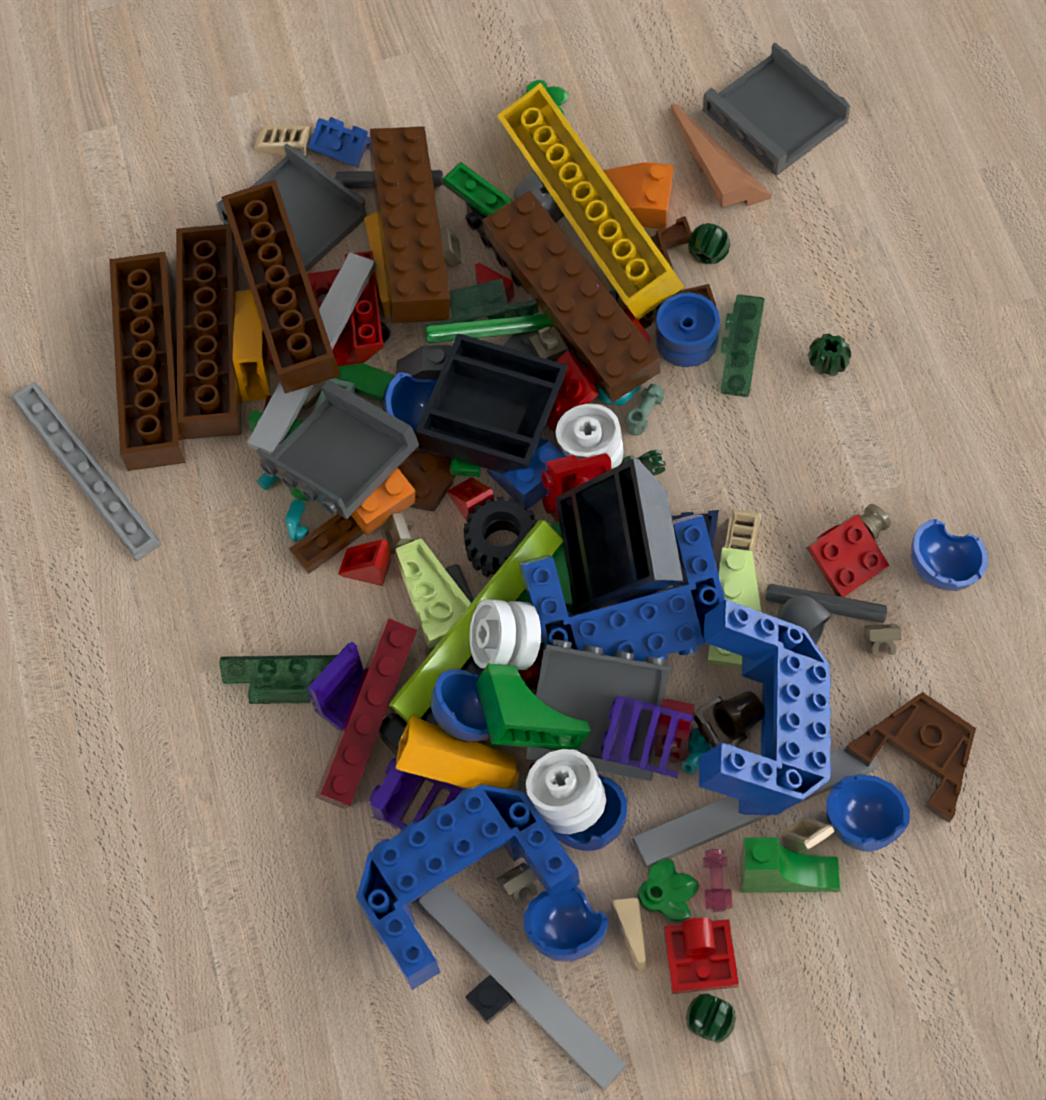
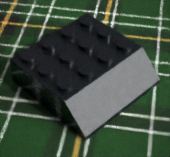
[415,333,568,473]
[555,458,683,614]

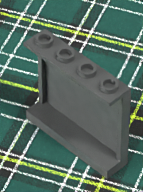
[703,42,850,176]
[216,143,367,272]
[256,379,419,519]
[524,639,672,781]

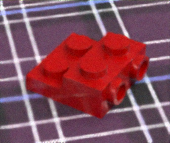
[541,453,612,522]

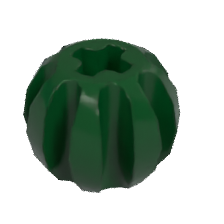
[688,223,730,265]
[808,333,852,376]
[686,994,736,1043]

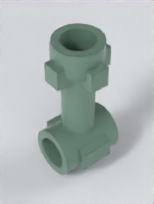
[625,384,664,436]

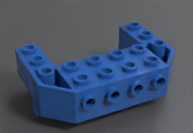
[519,514,725,662]
[699,599,832,815]
[357,784,580,990]

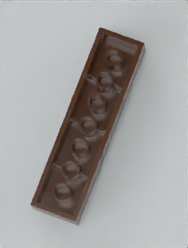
[369,126,450,324]
[222,180,341,394]
[483,190,660,403]
[176,224,242,439]
[109,252,186,471]

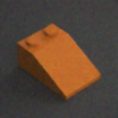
[603,162,674,229]
[351,467,416,536]

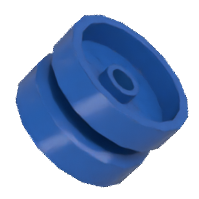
[655,292,720,367]

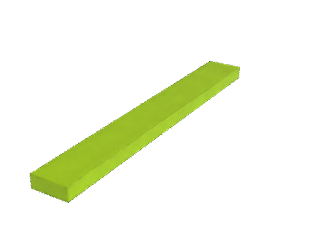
[388,520,563,723]

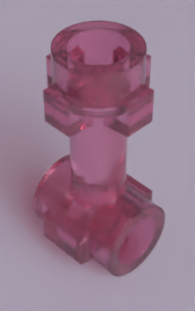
[703,849,732,912]

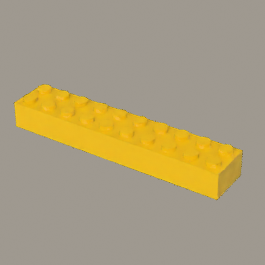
[497,83,684,320]

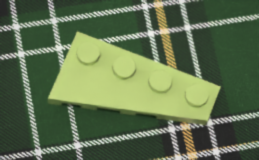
[395,538,471,649]
[707,547,761,668]

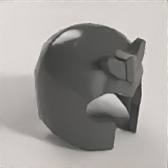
[777,595,832,645]

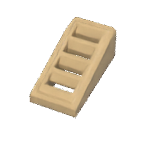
[254,125,312,157]
[724,509,761,558]
[780,817,835,853]
[612,897,646,971]

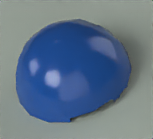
[382,372,437,439]
[911,519,988,591]
[431,669,490,742]
[826,774,910,852]
[550,775,627,851]
[524,886,609,962]

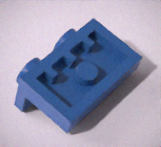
[307,117,370,168]

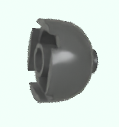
[514,171,565,223]

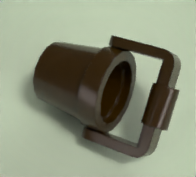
[693,691,765,748]

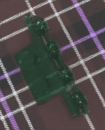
[425,279,539,328]
[720,294,765,397]
[219,655,337,704]

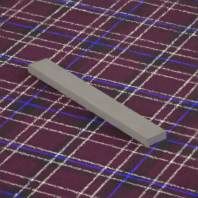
[247,253,376,455]
[11,381,162,561]
[633,746,878,868]
[418,882,627,1091]

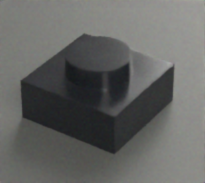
[465,975,512,1024]

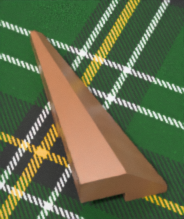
[671,104,772,208]

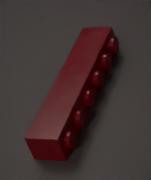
[315,618,417,809]

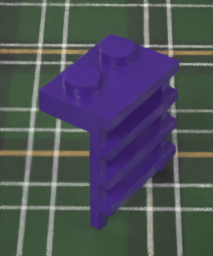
[307,642,364,731]
[601,695,694,778]
[369,758,463,830]

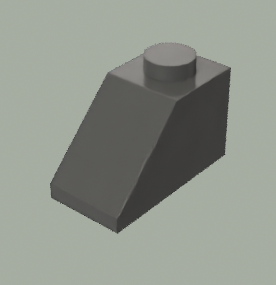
[396,345,452,380]

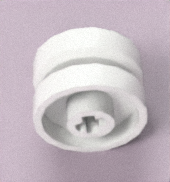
[555,404,624,469]
[469,600,541,670]
[526,749,606,834]

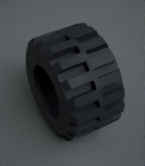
[463,497,538,577]

